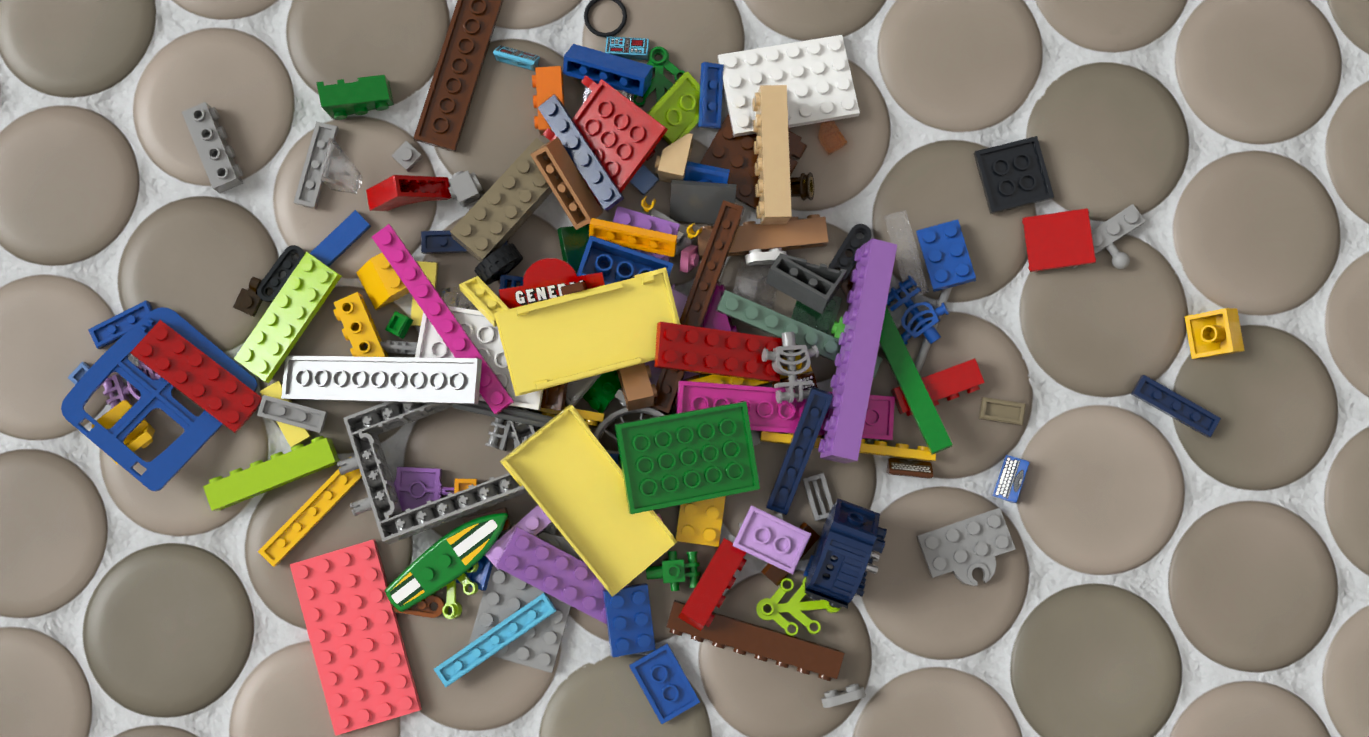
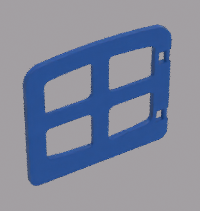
[61,307,258,492]

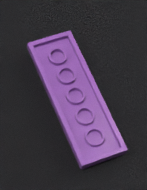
[496,527,629,624]

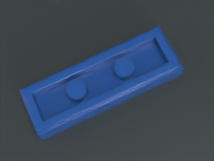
[698,62,724,129]
[310,210,371,266]
[88,300,153,349]

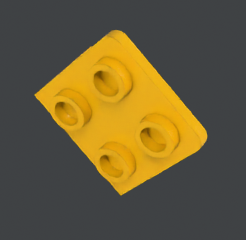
[91,400,155,464]

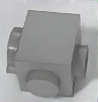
[448,170,483,207]

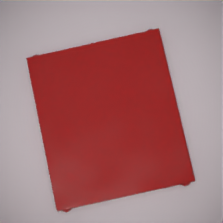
[1022,208,1096,272]

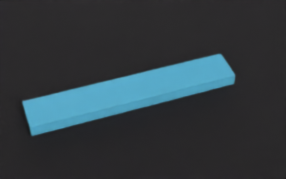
[434,592,557,687]

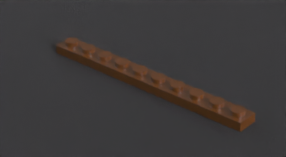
[650,200,745,414]

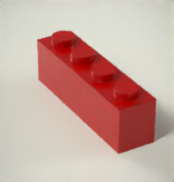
[891,358,985,416]
[678,538,747,631]

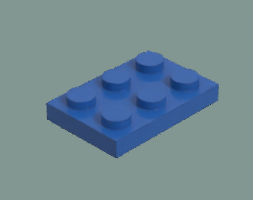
[916,219,976,292]
[603,583,656,657]
[629,643,700,724]

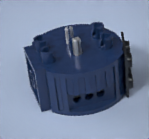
[805,499,887,609]

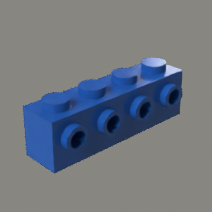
[563,44,653,97]

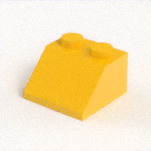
[356,253,410,310]
[1185,308,1245,359]

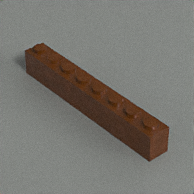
[666,600,845,681]

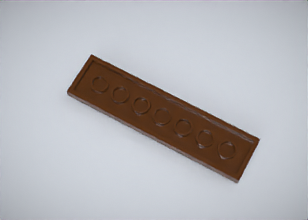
[413,0,503,152]

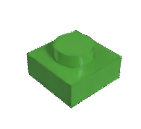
[831,317,845,339]

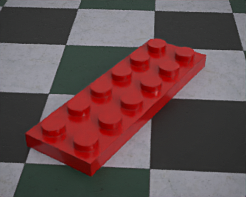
[130,320,262,434]
[654,322,782,382]

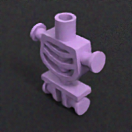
[101,357,161,408]

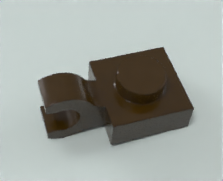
[233,277,263,317]

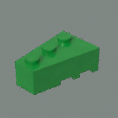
[316,75,394,120]

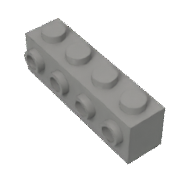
[182,102,244,193]

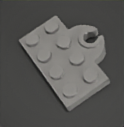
[916,508,1015,586]

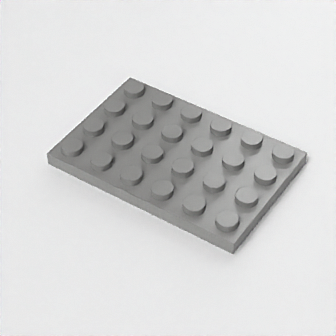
[468,522,583,673]

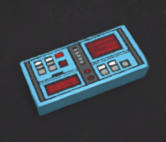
[605,37,649,60]
[493,46,540,71]

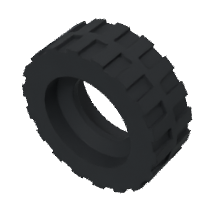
[474,243,523,285]

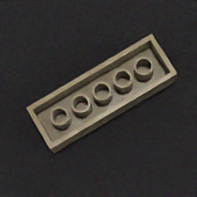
[450,138,553,262]

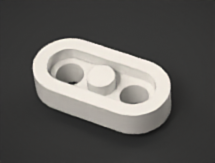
[745,248,787,266]

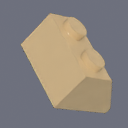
[655,133,693,183]

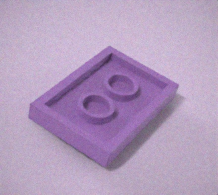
[613,206,680,262]

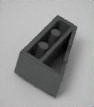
[766,253,847,314]

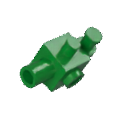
[646,551,701,591]

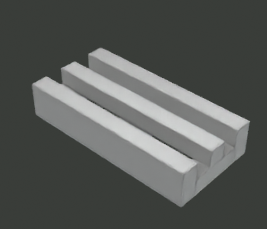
[802,473,833,521]

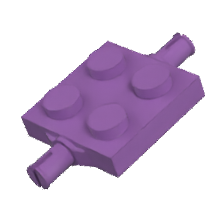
[394,467,454,511]

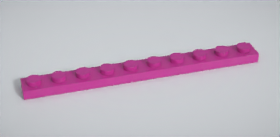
[372,224,514,415]

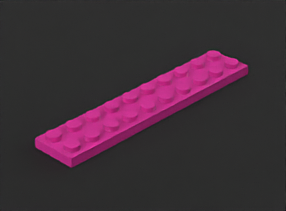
[676,381,895,440]

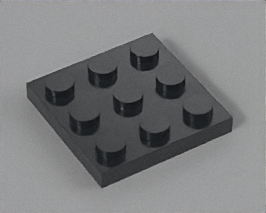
[974,136,1054,214]

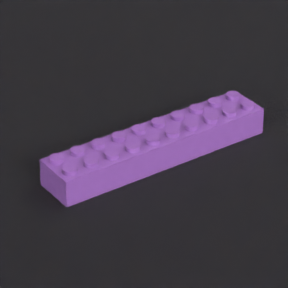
[818,238,897,464]

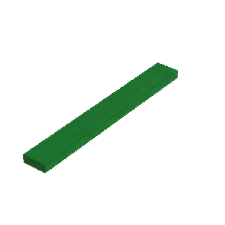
[879,306,953,455]

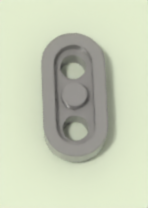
[821,684,866,708]

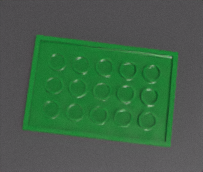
[615,401,760,514]

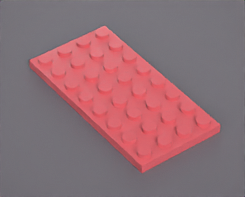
[290,539,422,736]

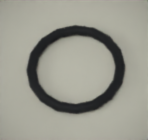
[584,0,627,37]

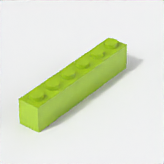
[203,436,340,511]

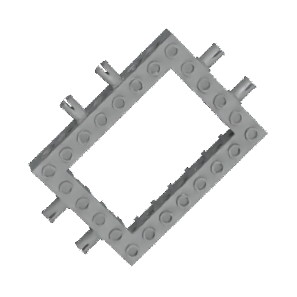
[337,402,537,544]

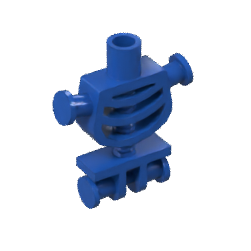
[887,275,949,345]

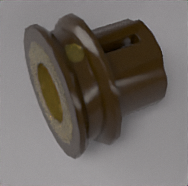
[790,172,814,201]

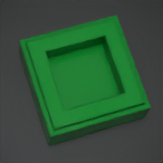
[385,311,413,339]

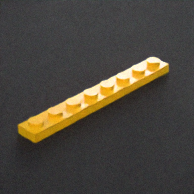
[760,431,936,462]

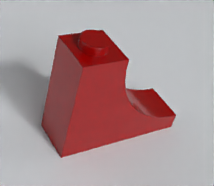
[366,175,452,211]

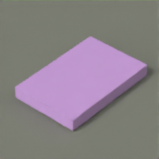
[732,505,811,574]

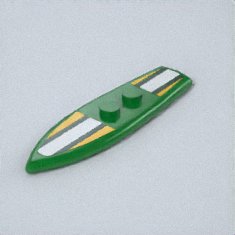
[385,513,508,612]

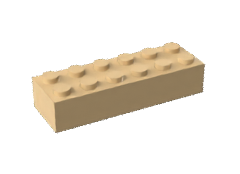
[752,85,792,225]

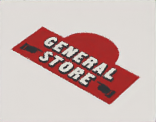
[499,258,605,309]

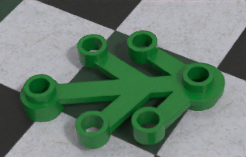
[633,47,685,107]

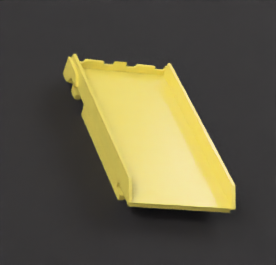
[494,267,680,396]
[500,405,677,597]

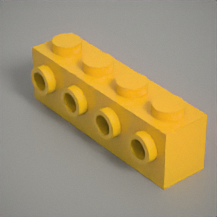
[333,292,389,357]

